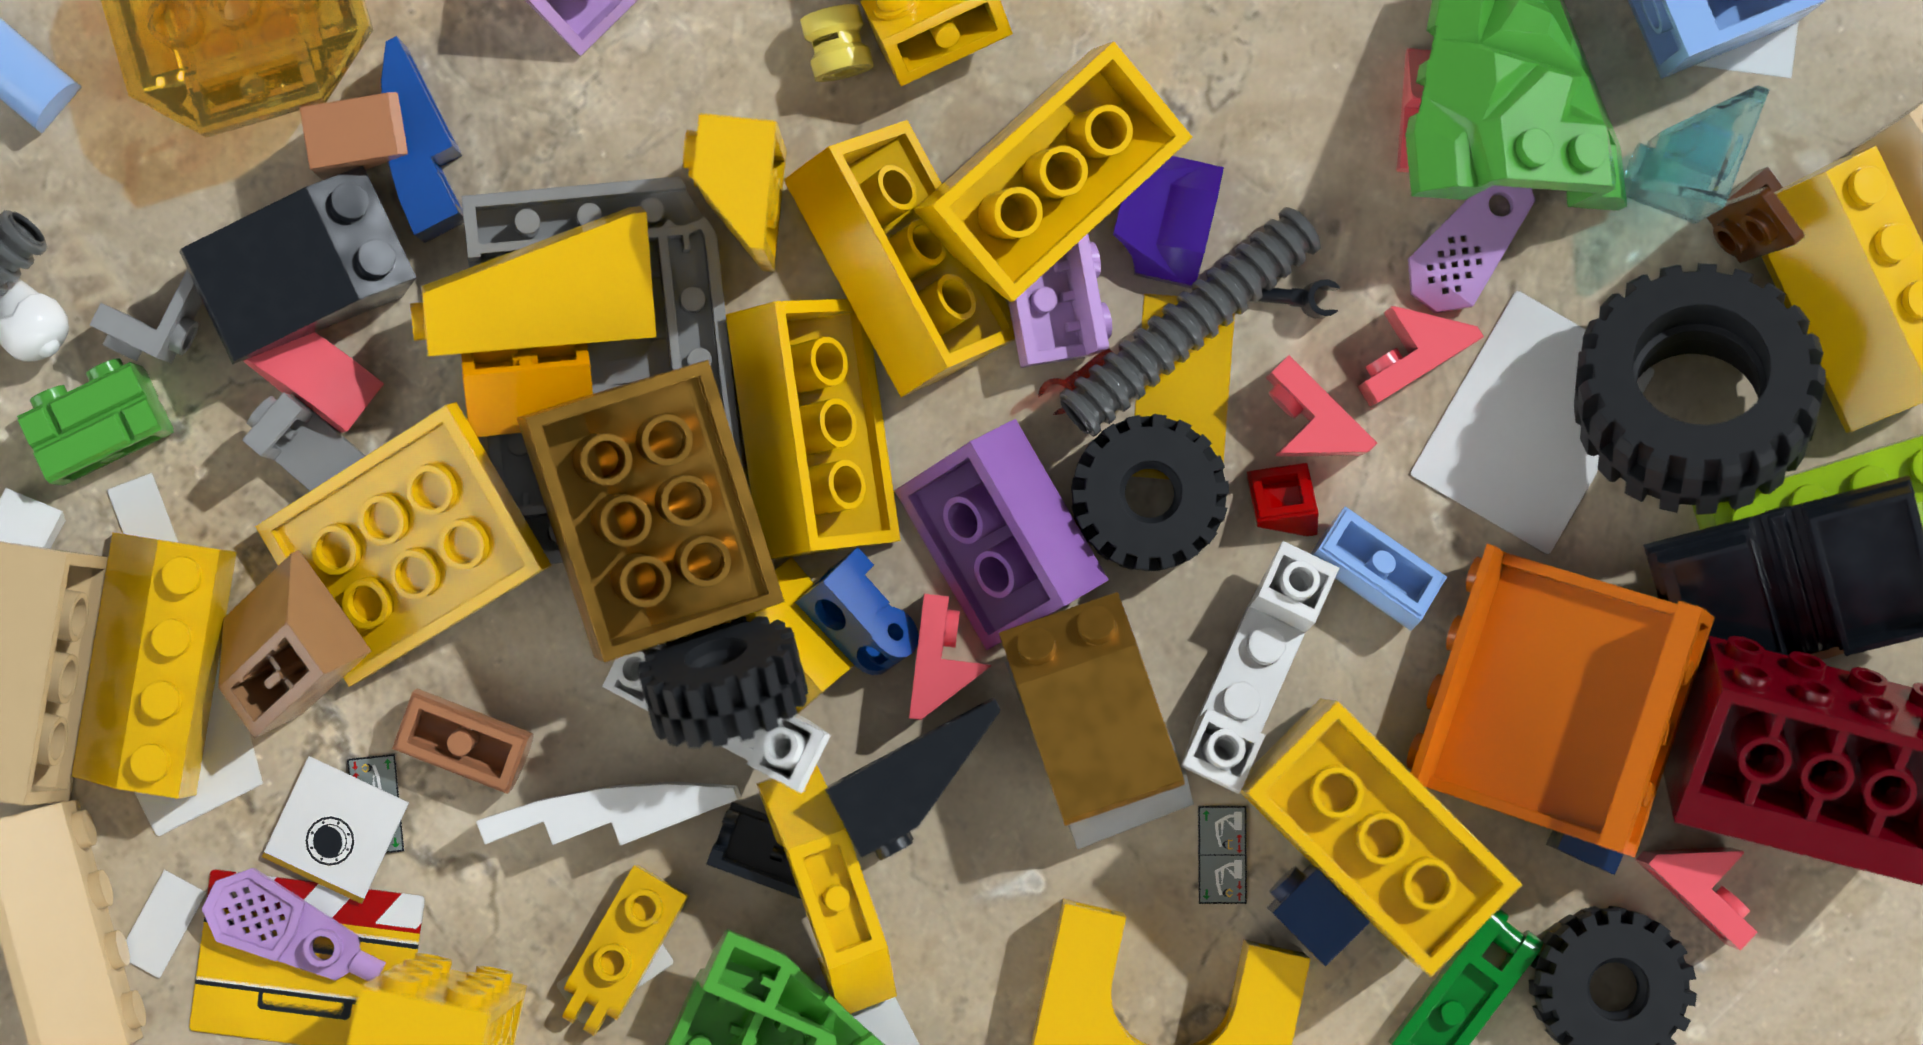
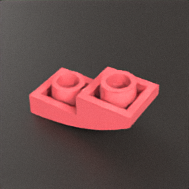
[243,332,384,433]

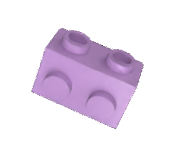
[1008,234,1112,368]

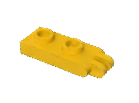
[562,865,690,1036]

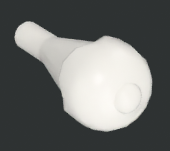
[0,279,69,362]

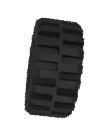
[1574,263,1826,515]

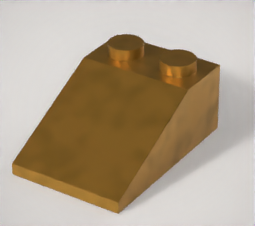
[998,592,1185,826]

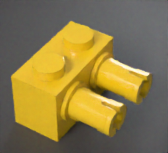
[860,0,1013,87]

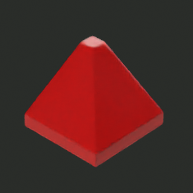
[1247,463,1319,537]

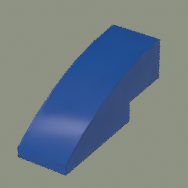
[381,36,464,243]

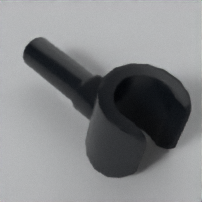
[1257,279,1340,319]

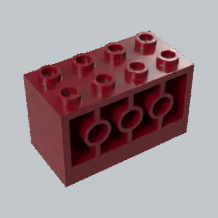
[1663,636,1923,885]

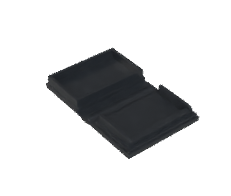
[1644,475,1923,656]

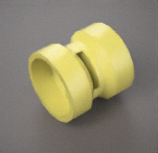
[800,4,874,82]

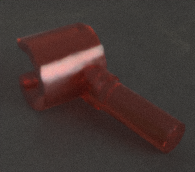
[1038,348,1112,415]

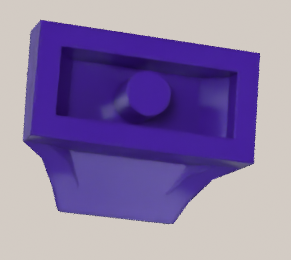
[1113,156,1224,289]

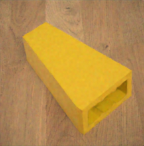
[410,206,656,356]

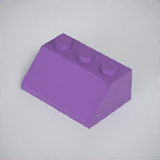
[894,419,1109,650]

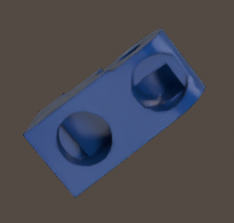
[795,547,919,675]

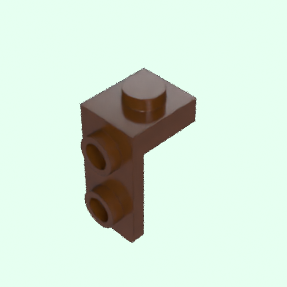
[1704,167,1805,263]

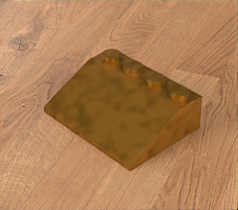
[517,360,785,663]

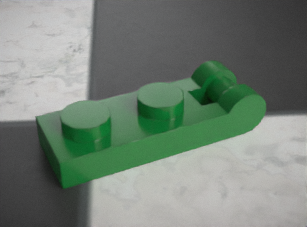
[1388,908,1543,1045]

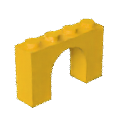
[1031,899,1311,1045]

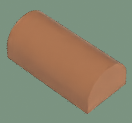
[392,688,534,794]

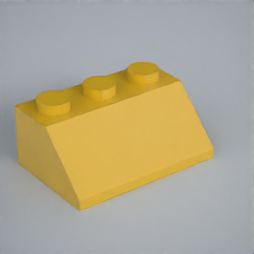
[683,113,787,272]

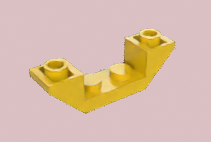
[756,764,897,1014]

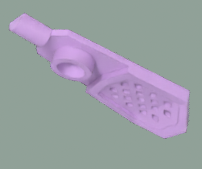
[1408,186,1535,313]
[202,868,386,981]

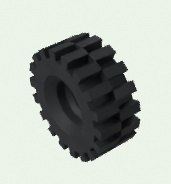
[1071,414,1229,572]
[638,616,808,748]
[1529,906,1697,1045]

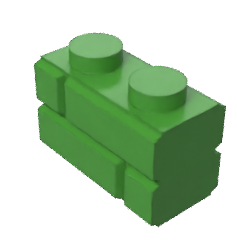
[17,358,174,486]

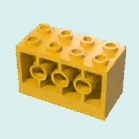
[1240,698,1523,977]
[347,953,527,1045]

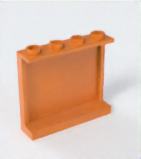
[1407,543,1715,858]

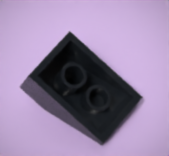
[179,166,417,364]
[825,697,1001,861]

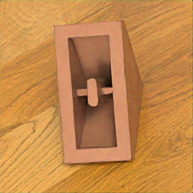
[299,92,408,180]

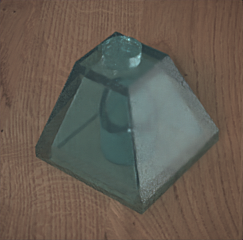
[1625,85,1769,224]

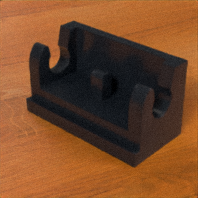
[706,802,801,899]

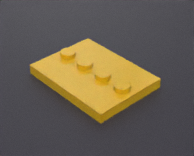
[255,402,552,687]

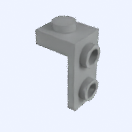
[90,269,203,364]
[242,392,365,491]

